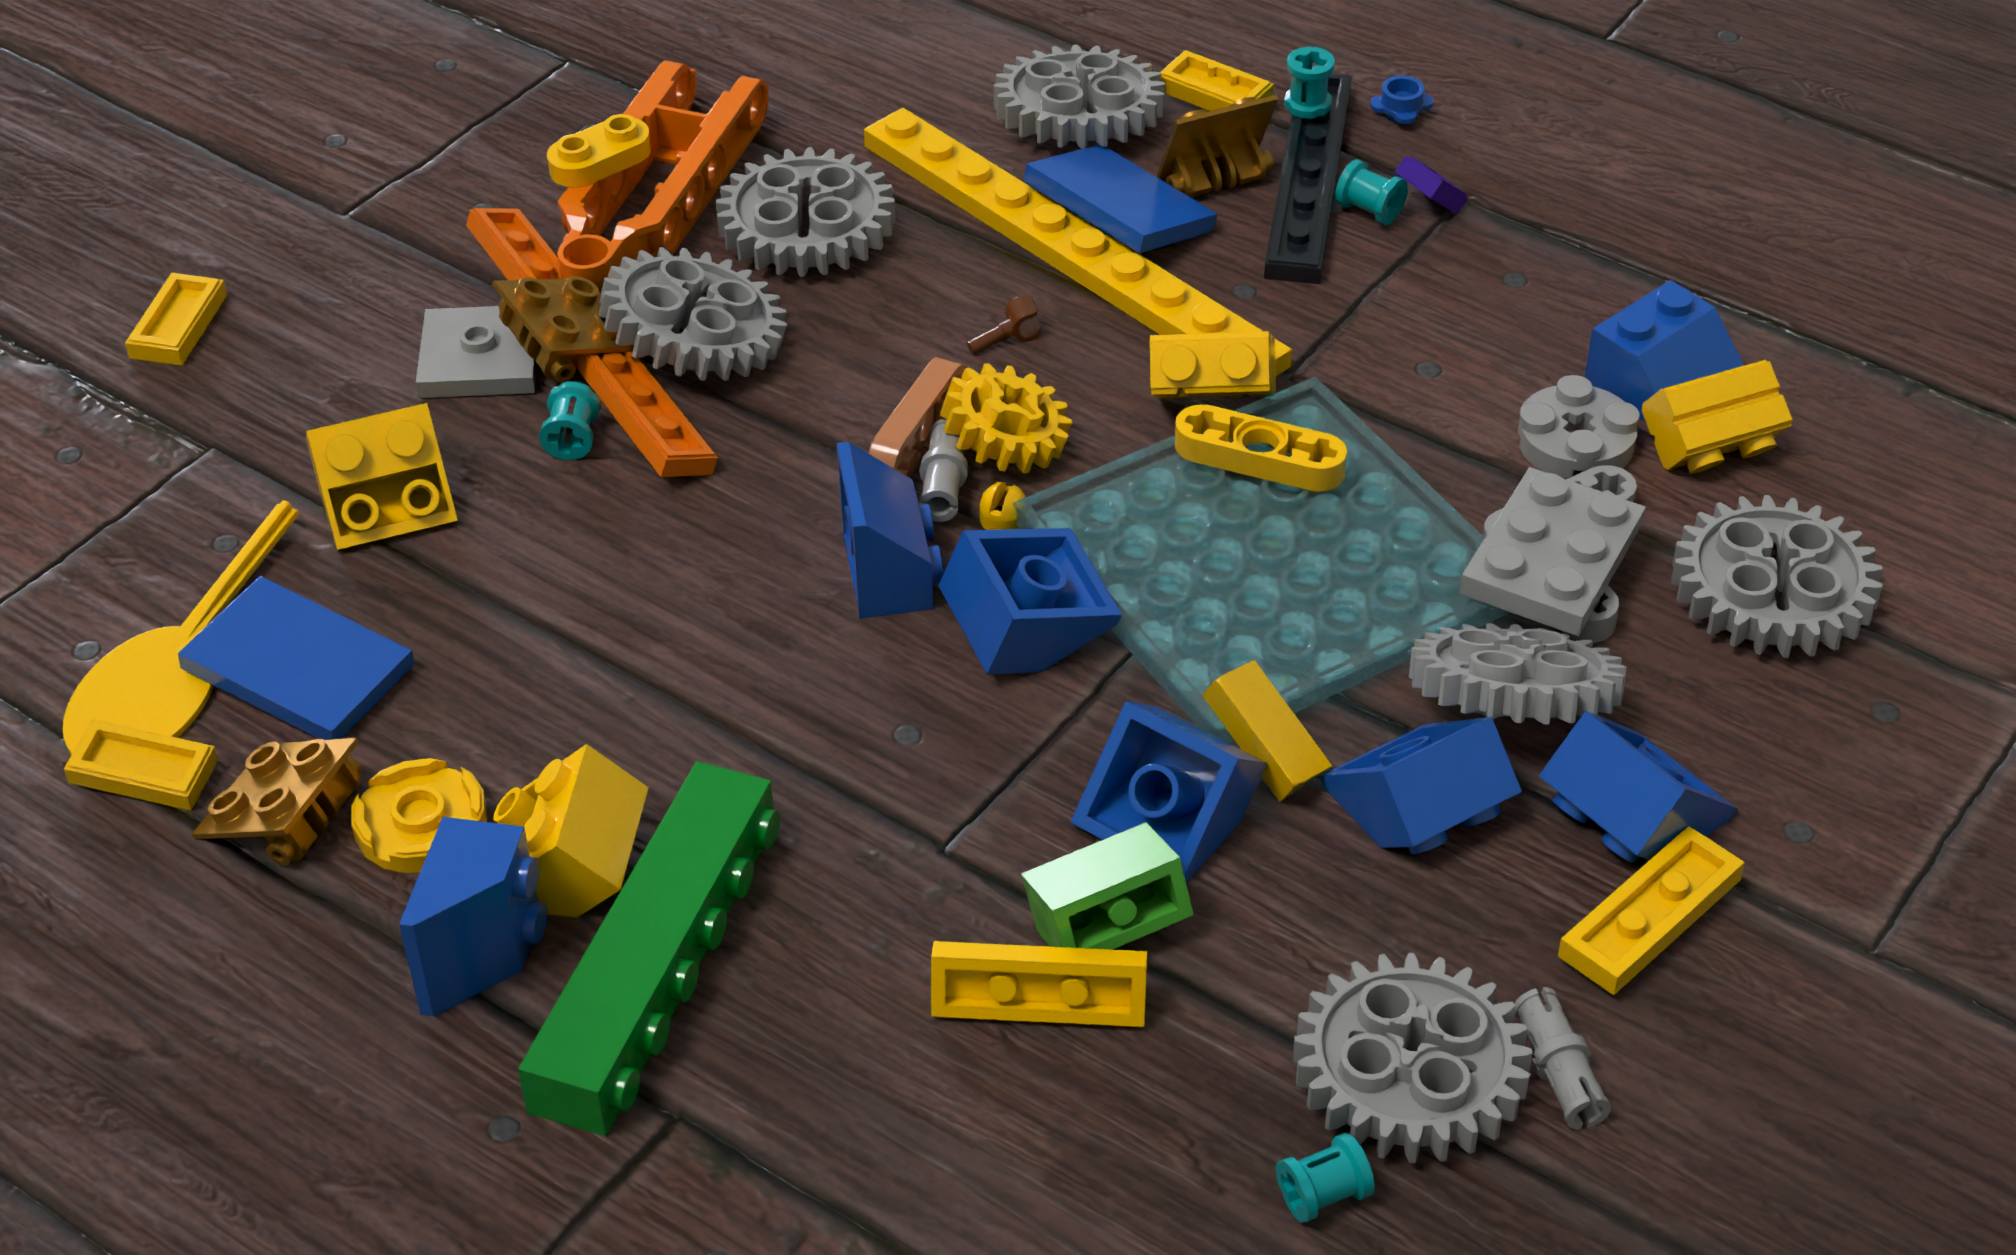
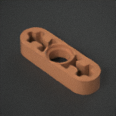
[869,357,967,478]

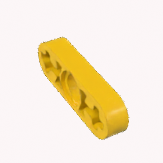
[1175,404,1347,492]

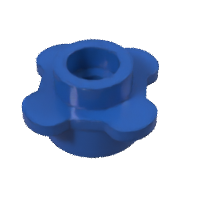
[1370,75,1434,124]

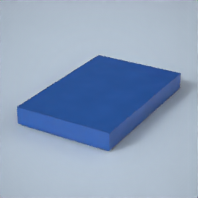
[1023,145,1218,253]
[177,576,414,740]

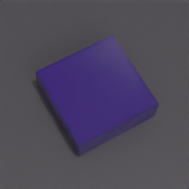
[1395,156,1468,215]

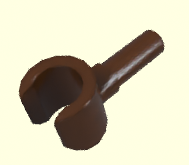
[967,295,1041,355]

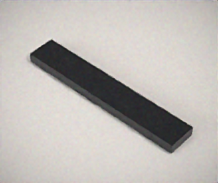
[1264,73,1352,284]

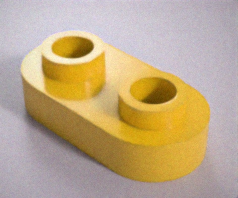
[547,114,651,187]

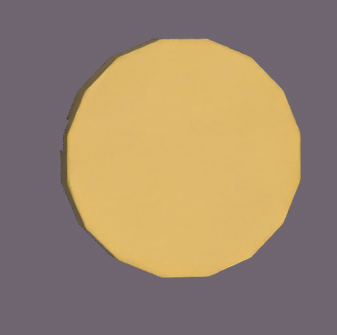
[351,758,487,874]

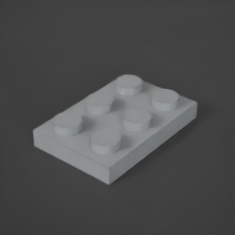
[1459,467,1646,637]

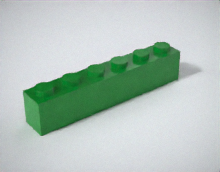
[518,761,781,1137]

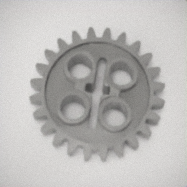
[994,45,1165,149]
[716,147,896,277]
[599,247,787,381]
[1671,495,1883,658]
[1409,623,1626,724]
[1293,953,1533,1163]

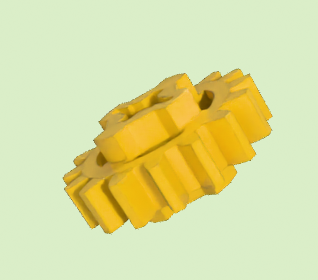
[940,363,1072,473]

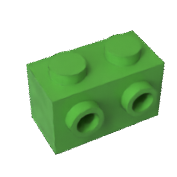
[1021,822,1194,950]

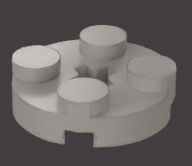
[1517,375,1640,478]

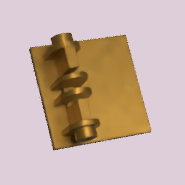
[1156,95,1278,197]
[492,276,634,382]
[191,738,362,866]

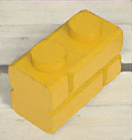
[1150,331,1276,399]
[1641,359,1793,474]

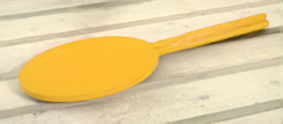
[63,500,299,755]

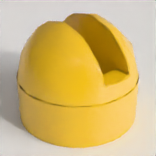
[979,482,1028,530]

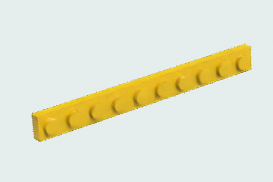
[864,108,1292,376]

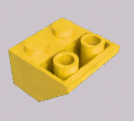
[306,403,458,550]
[493,744,649,917]

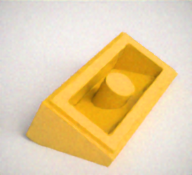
[1202,660,1332,802]

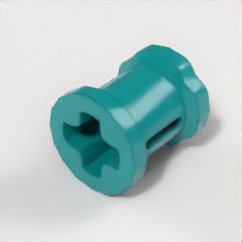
[1284,47,1335,119]
[1335,159,1408,225]
[539,382,601,460]
[1275,1133,1375,1223]

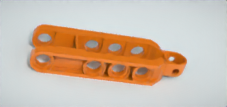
[557,61,769,293]

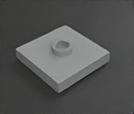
[416,306,537,398]

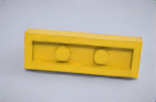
[1558,826,1745,995]
[931,941,1147,1027]

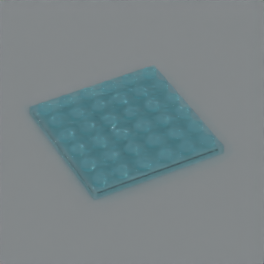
[1013,377,1511,743]

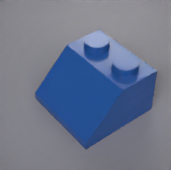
[1585,280,1744,423]
[836,442,943,619]
[938,528,1123,675]
[1070,701,1267,882]
[1539,711,1738,863]
[1319,717,1522,854]
[399,817,547,1016]

